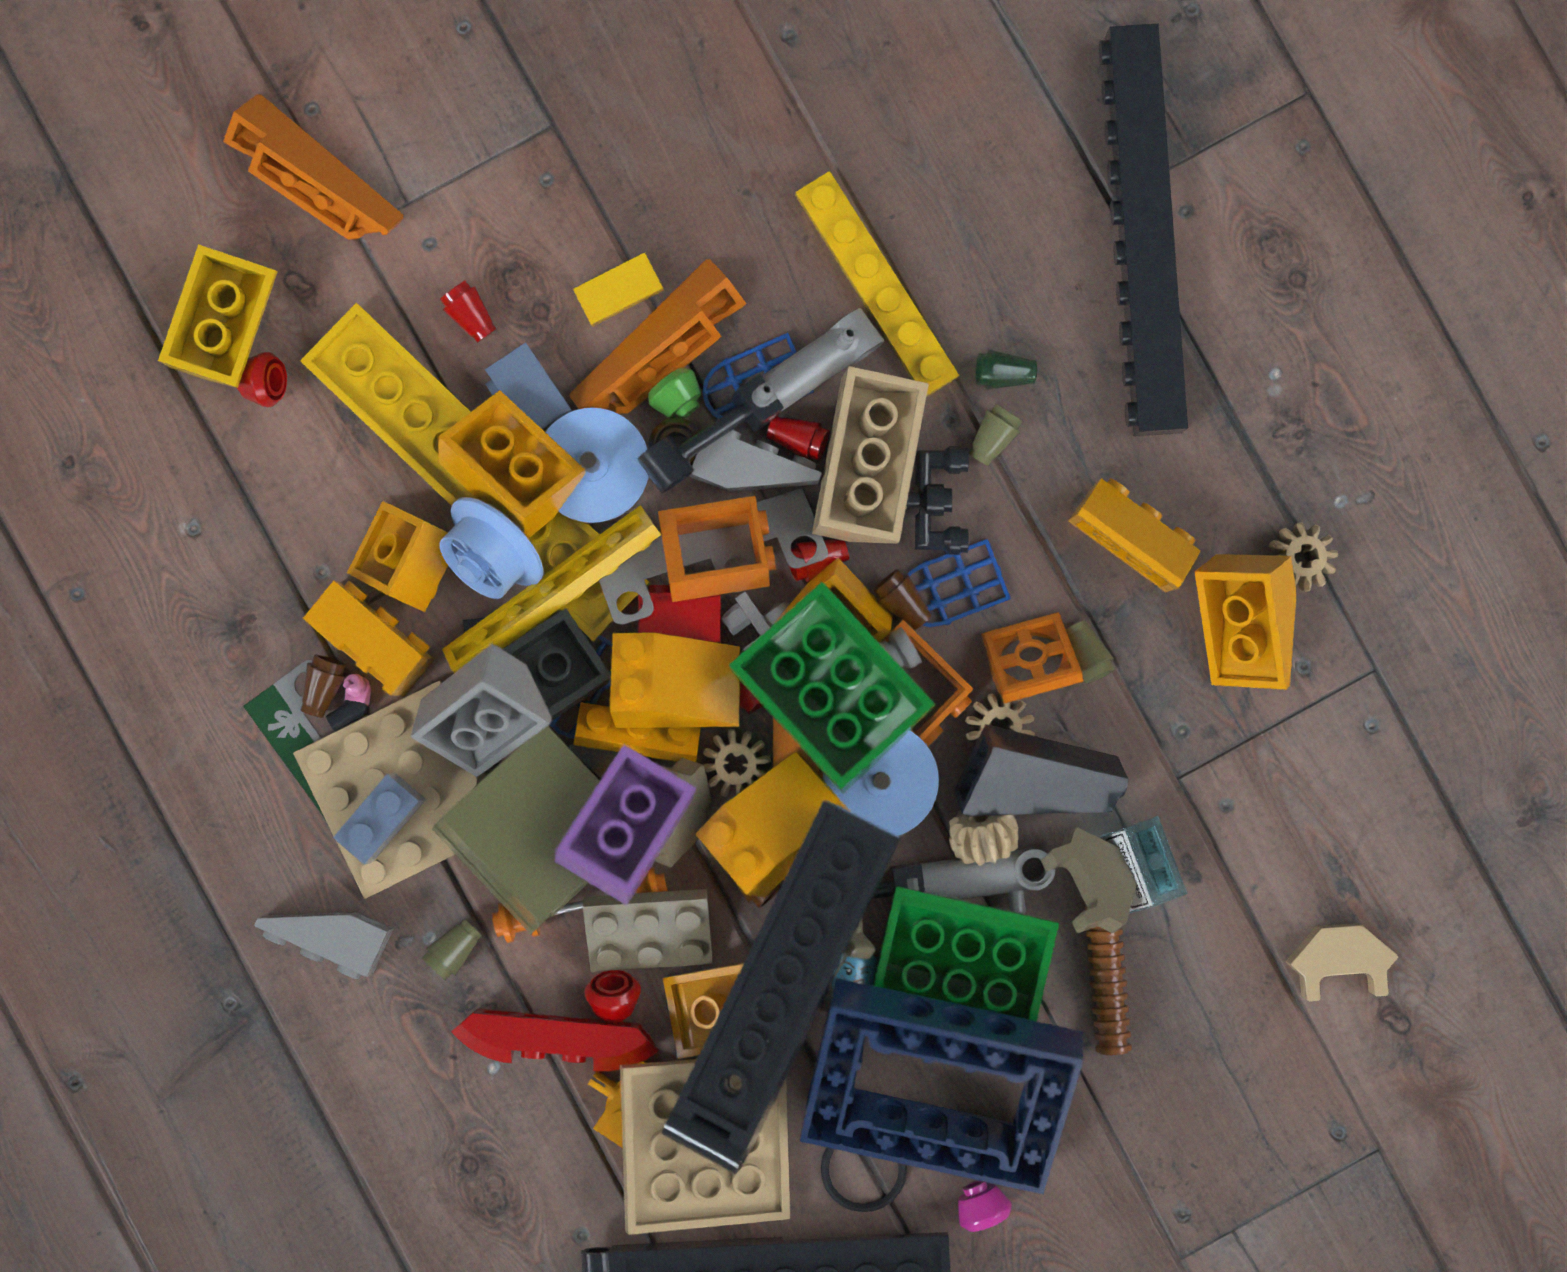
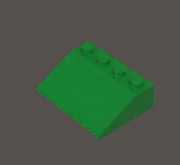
[729,582,935,794]
[873,886,1059,1021]

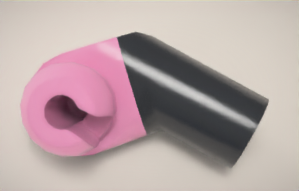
[326,674,371,732]

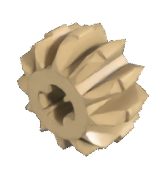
[1269,522,1338,592]
[965,694,1035,740]
[703,729,771,797]
[949,811,1019,866]

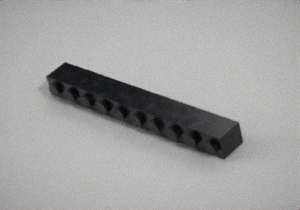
[1099,23,1188,437]

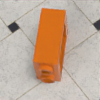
[658,496,776,602]
[881,620,973,746]

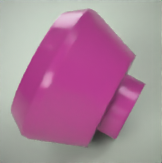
[958,1180,1012,1232]

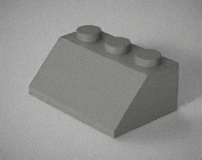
[410,643,552,777]

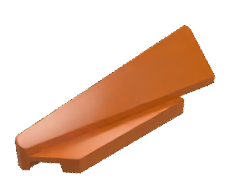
[223,94,404,240]

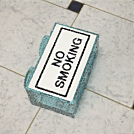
[1100,816,1188,913]

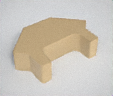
[1286,923,1398,1001]

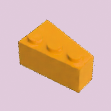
[303,580,435,696]

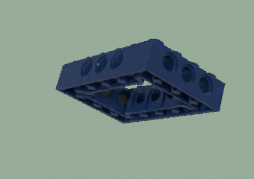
[800,978,1083,1194]

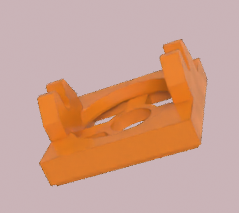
[981,612,1083,704]

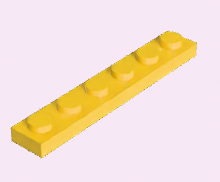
[795,171,959,397]
[442,505,661,673]

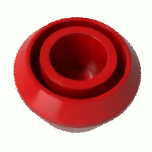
[237,352,287,407]
[585,970,641,1023]

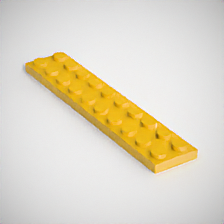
[300,303,650,642]

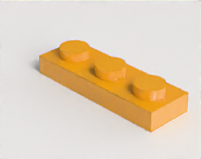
[574,702,701,762]

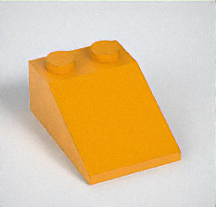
[1194,554,1297,690]
[610,633,740,728]
[695,752,851,897]
[663,962,744,1059]

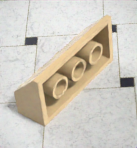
[812,366,929,544]

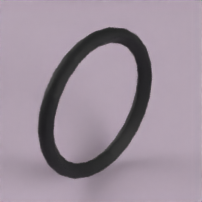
[820,1147,907,1212]

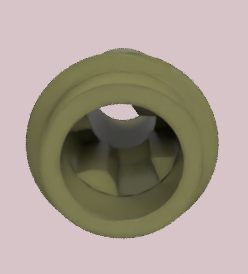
[969,404,1023,466]
[1066,620,1115,684]
[422,919,482,981]

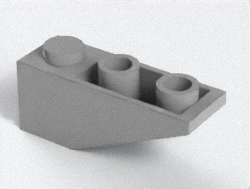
[690,430,822,492]
[254,912,394,979]

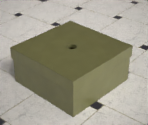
[432,726,600,934]

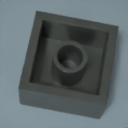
[502,608,611,721]

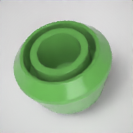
[648,367,701,419]

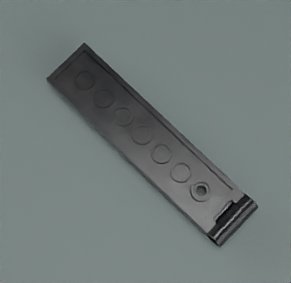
[662,800,901,1175]
[581,1232,951,1272]

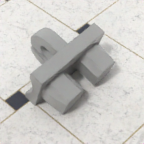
[721,592,790,651]

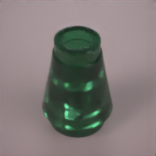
[975,349,1037,390]

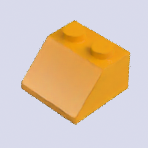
[347,501,448,612]
[774,558,893,642]

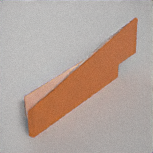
[569,259,746,414]

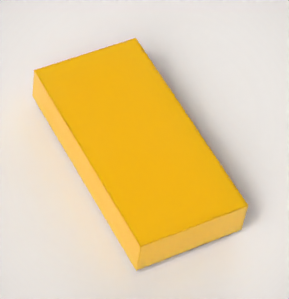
[573,252,664,327]

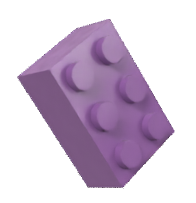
[555,745,696,905]

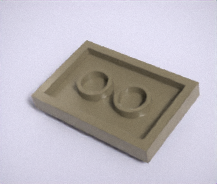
[583,889,713,972]

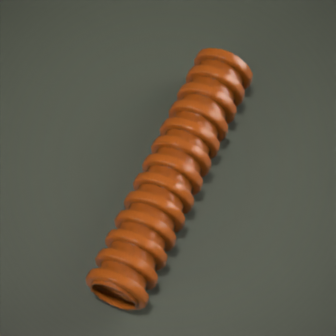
[1084,905,1132,1055]

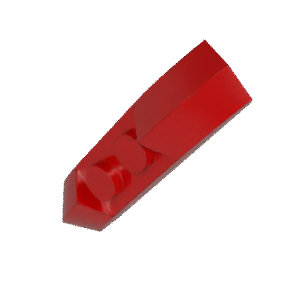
[451,1008,659,1071]

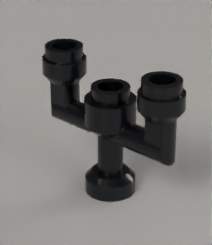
[906,446,969,555]

